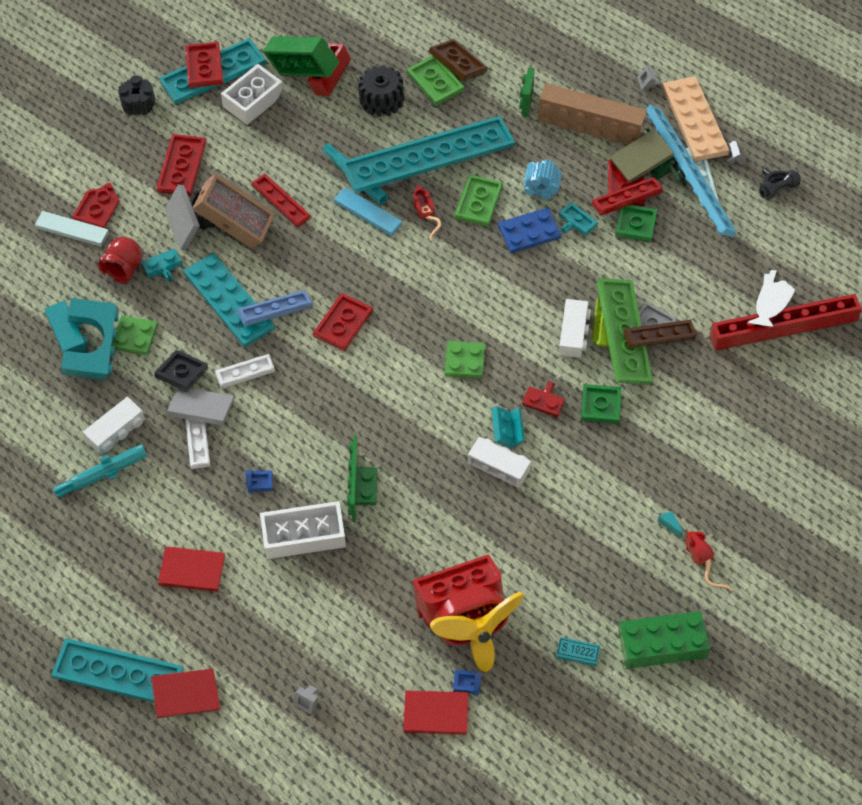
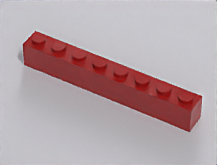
[709,294,862,351]

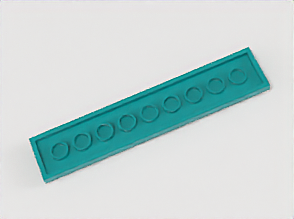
[340,116,515,193]

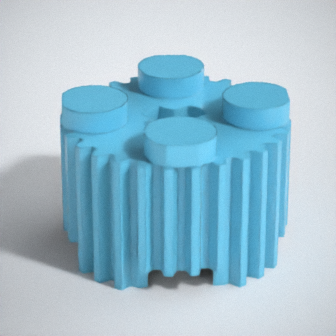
[524,159,562,200]

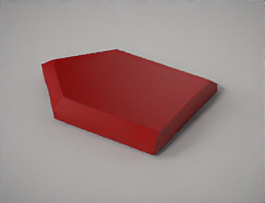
[72,182,120,228]

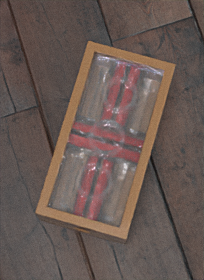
[192,174,275,248]

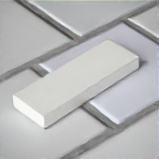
[215,354,275,389]
[185,419,210,469]

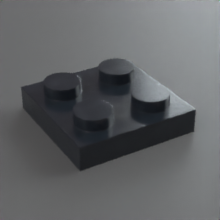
[154,350,208,392]

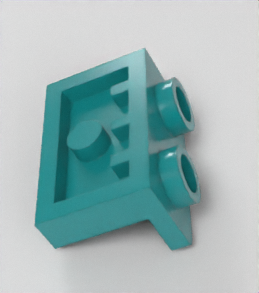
[491,406,525,449]

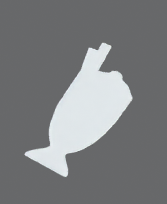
[749,270,795,327]

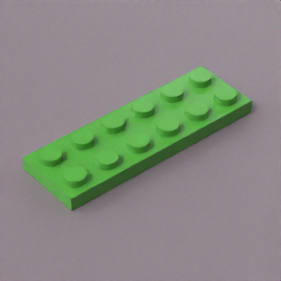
[597,278,653,384]

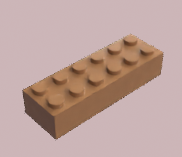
[538,83,647,145]

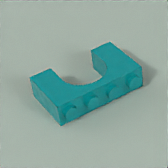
[61,298,119,380]

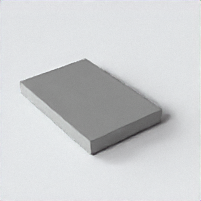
[165,185,200,250]
[167,388,234,426]

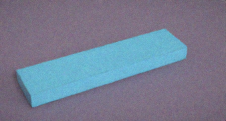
[334,188,402,236]

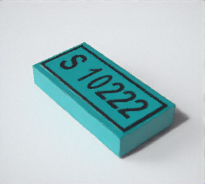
[556,637,600,667]

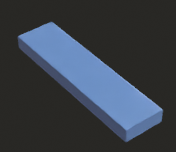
[237,290,313,326]

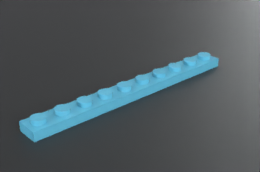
[645,105,737,237]

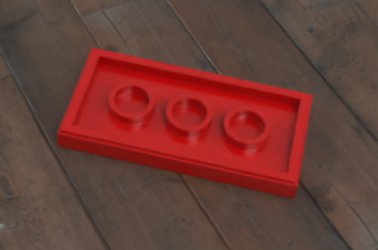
[156,134,207,196]

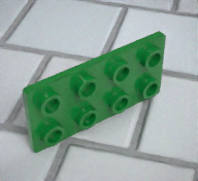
[347,435,378,522]

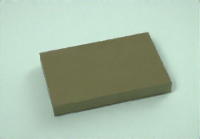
[610,129,674,184]

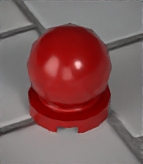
[97,237,143,284]

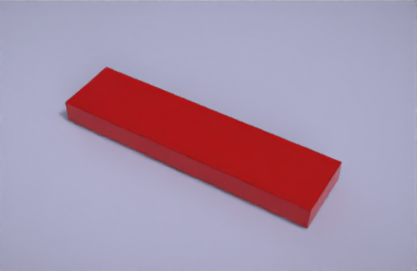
[251,173,311,228]
[591,177,663,216]

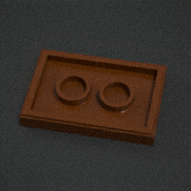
[429,39,488,81]

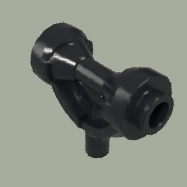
[759,168,801,200]

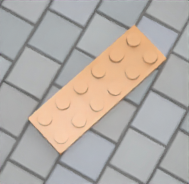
[662,76,729,162]

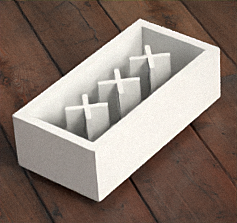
[260,501,346,559]

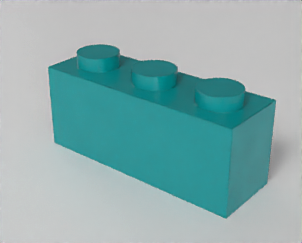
[44,300,88,353]

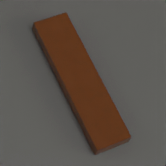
[623,319,697,348]

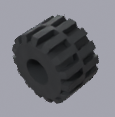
[358,65,404,117]

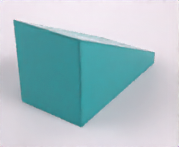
[658,511,683,538]

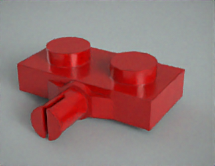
[522,381,565,418]

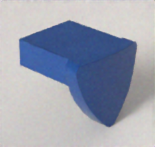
[245,470,273,493]
[453,670,481,696]

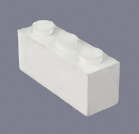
[559,299,591,358]
[83,397,145,455]
[468,437,531,488]

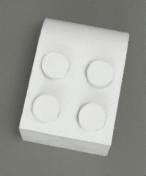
[221,64,283,125]

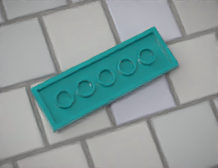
[159,38,266,105]
[183,252,275,348]
[51,638,184,703]

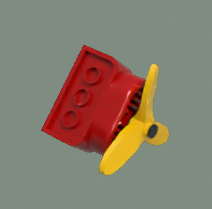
[412,554,524,672]

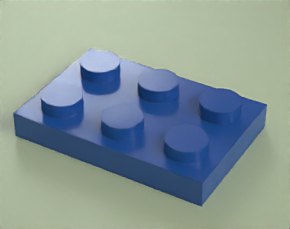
[498,208,562,254]

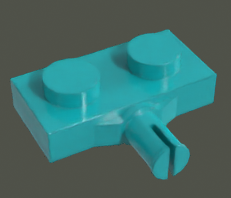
[559,202,598,236]
[141,248,182,282]

